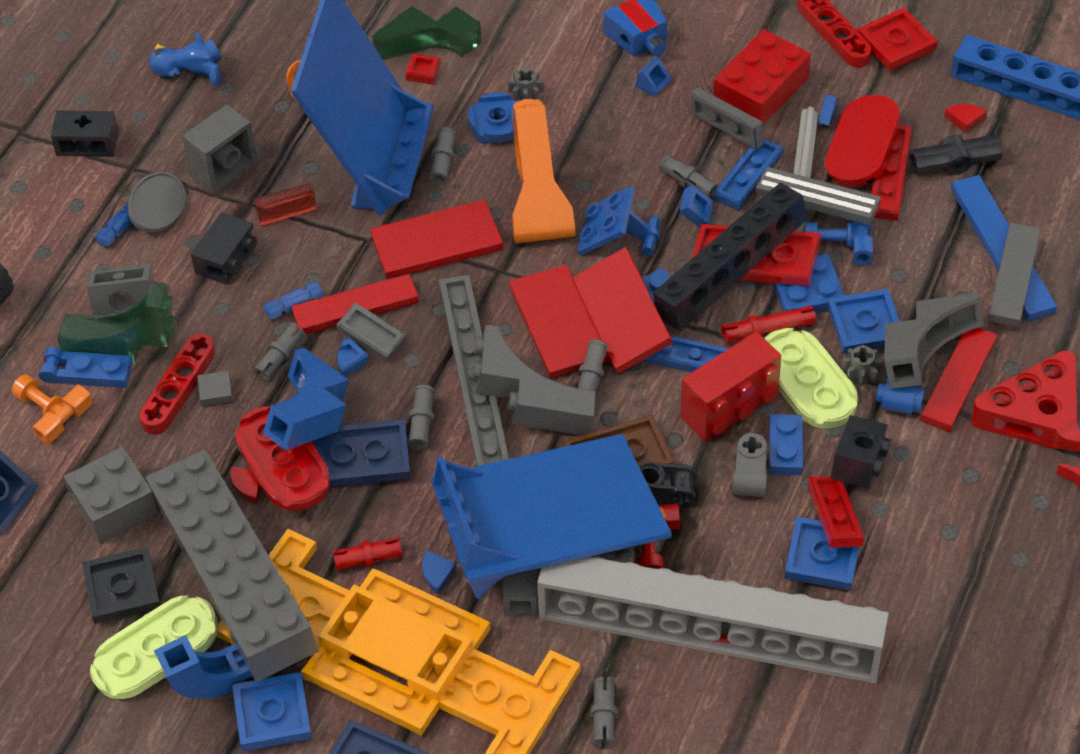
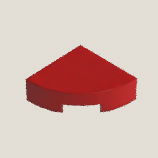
[944,104,987,132]
[230,467,261,503]

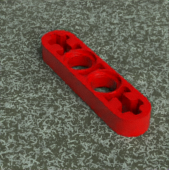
[797,0,871,68]
[139,333,215,435]

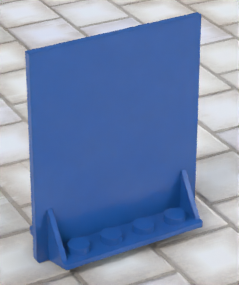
[291,0,434,216]
[430,434,671,599]

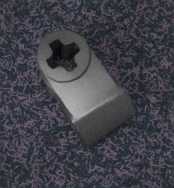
[732,433,767,497]

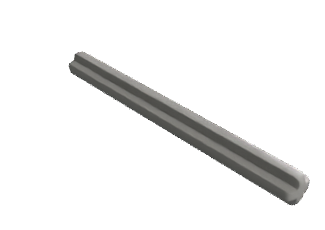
[793,107,818,232]

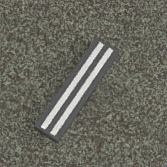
[756,167,881,225]

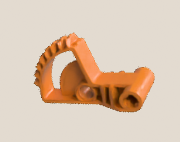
[512,99,575,244]

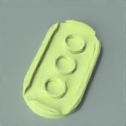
[765,328,857,428]
[90,595,219,699]

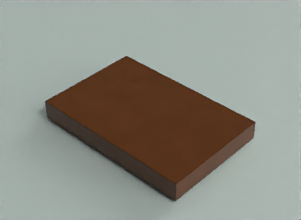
[562,414,676,466]

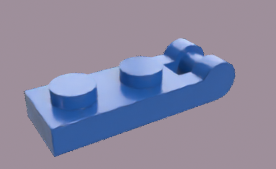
[39,347,133,388]

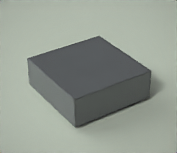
[197,371,233,407]

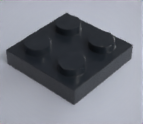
[82,547,161,624]

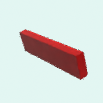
[871,125,912,221]
[291,274,419,335]
[920,327,998,432]

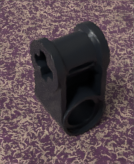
[639,462,697,508]

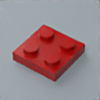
[857,7,938,71]

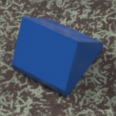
[635,56,672,96]

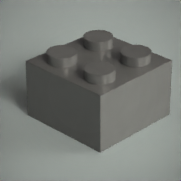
[182,104,257,194]
[64,446,158,544]

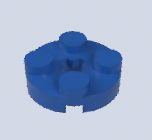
[468,92,520,144]

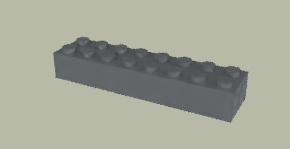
[145,449,319,682]

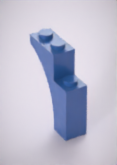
[263,348,349,450]

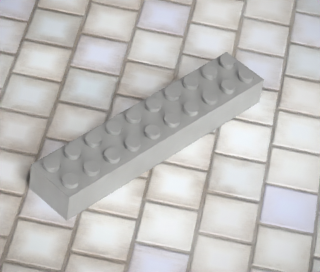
[537,556,889,684]

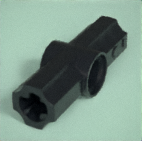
[909,135,1003,175]

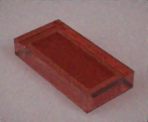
[253,182,317,226]

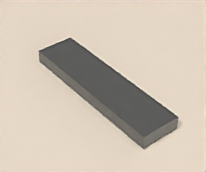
[988,222,1041,327]

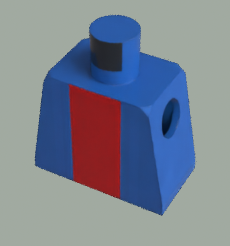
[603,0,667,56]

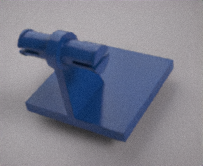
[577,186,661,256]

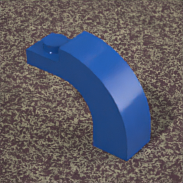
[154,635,252,699]

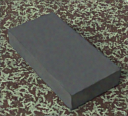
[337,302,406,362]

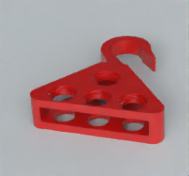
[971,351,1080,487]

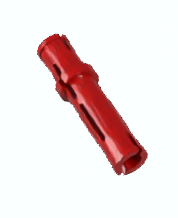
[721,305,816,344]

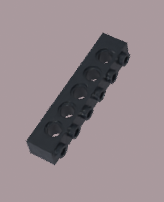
[653,182,807,332]

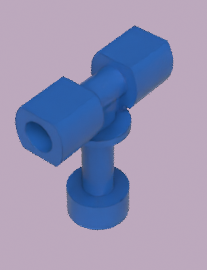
[804,220,873,265]

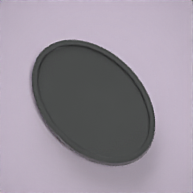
[128,172,186,233]

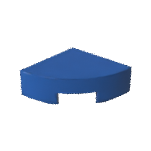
[818,95,840,125]
[337,337,369,377]
[422,550,456,594]

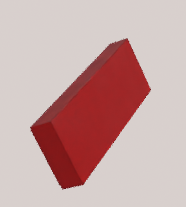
[807,476,864,548]

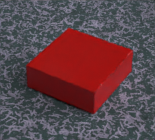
[405,54,441,85]

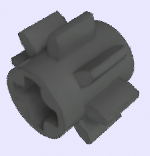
[508,68,544,102]
[842,345,883,385]

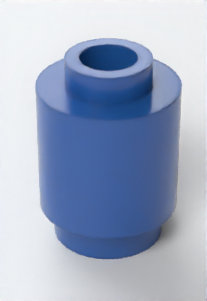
[876,378,924,415]

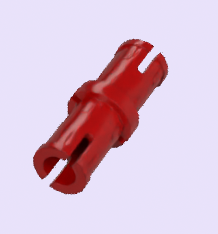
[333,536,402,571]

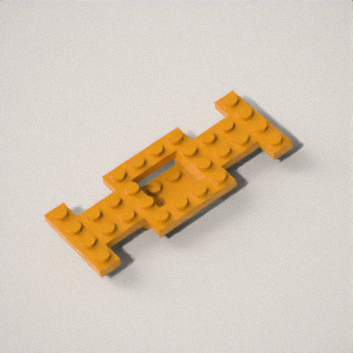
[216,529,581,754]

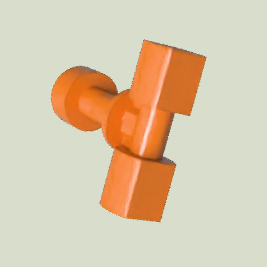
[12,374,94,445]

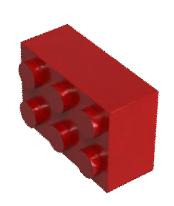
[713,29,811,125]
[680,331,782,442]

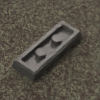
[690,87,764,149]

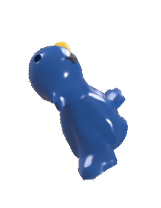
[149,32,223,86]

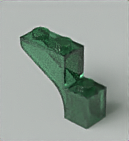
[372,6,482,60]

